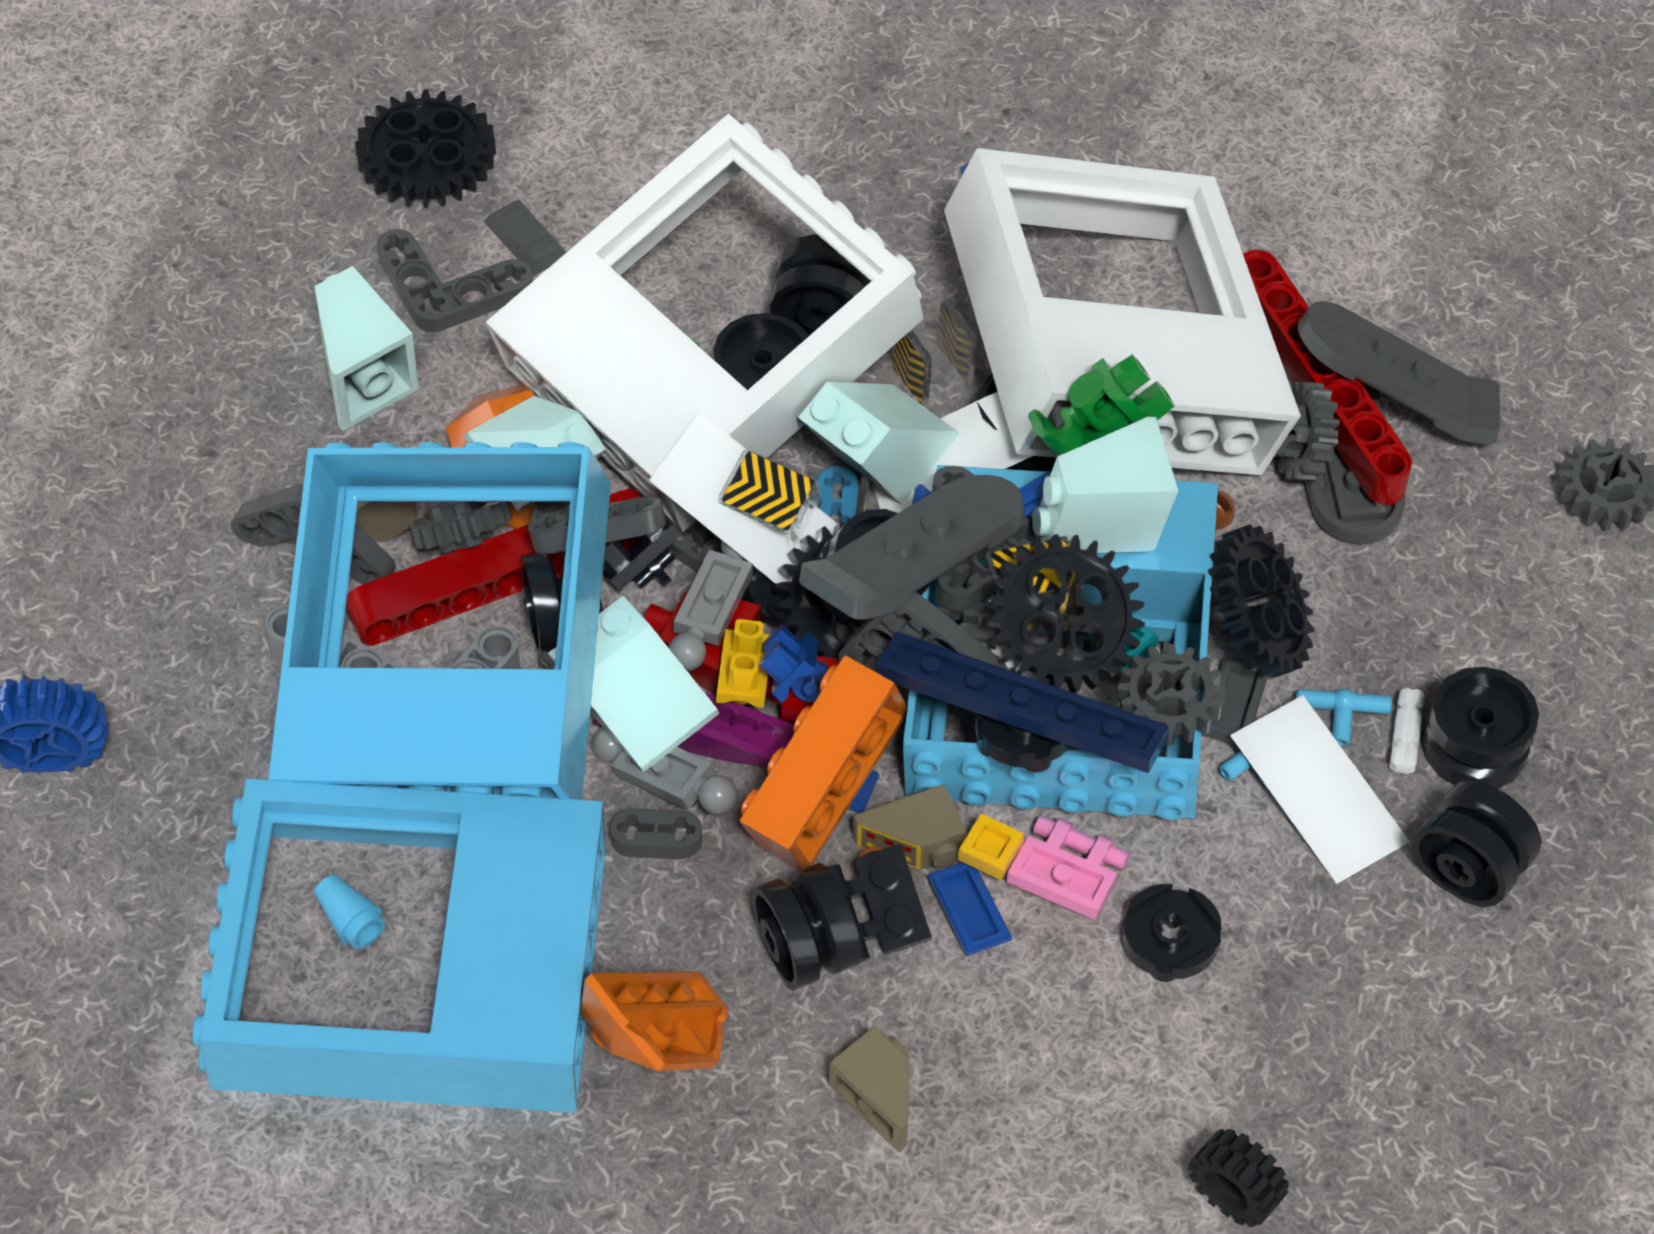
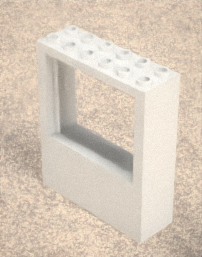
[486,113,924,532]
[944,148,1301,475]

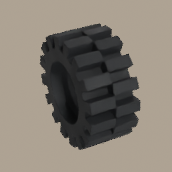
[1188,1129,1289,1227]

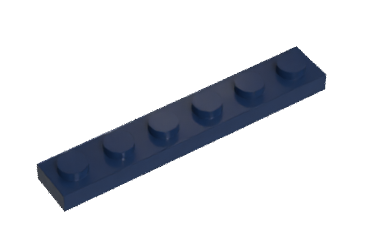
[876,632,1169,773]

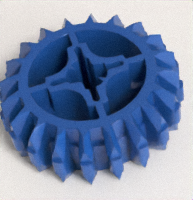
[0,675,109,773]

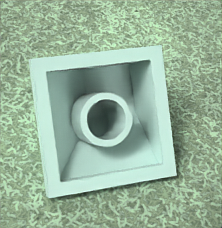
[464,396,606,511]

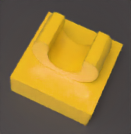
[957,813,1025,880]

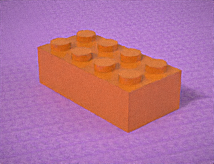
[739,655,908,870]

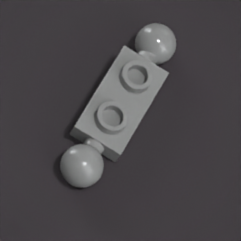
[668,540,753,671]
[591,727,738,815]

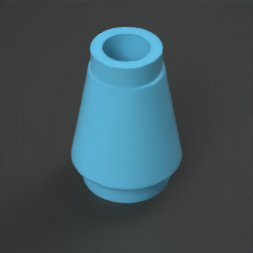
[314,874,385,949]

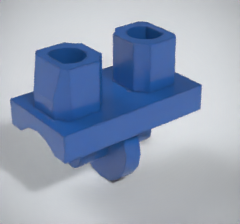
[759,624,829,703]

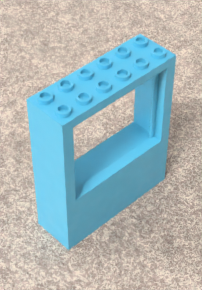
[268,442,611,800]
[903,465,1218,820]
[193,779,606,1113]

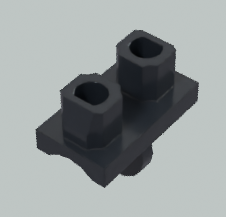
[603,519,682,591]

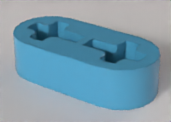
[816,466,858,523]

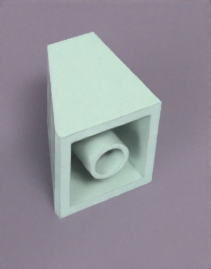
[315,266,419,431]
[798,381,959,504]
[1032,417,1178,553]

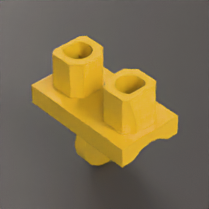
[716,619,771,708]

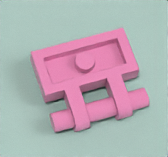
[1006,815,1130,921]

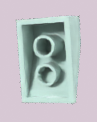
[547,596,720,773]

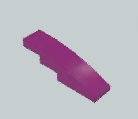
[593,691,794,767]

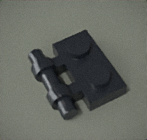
[827,844,932,962]

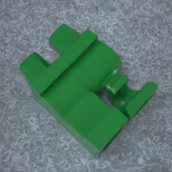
[1028,354,1175,456]

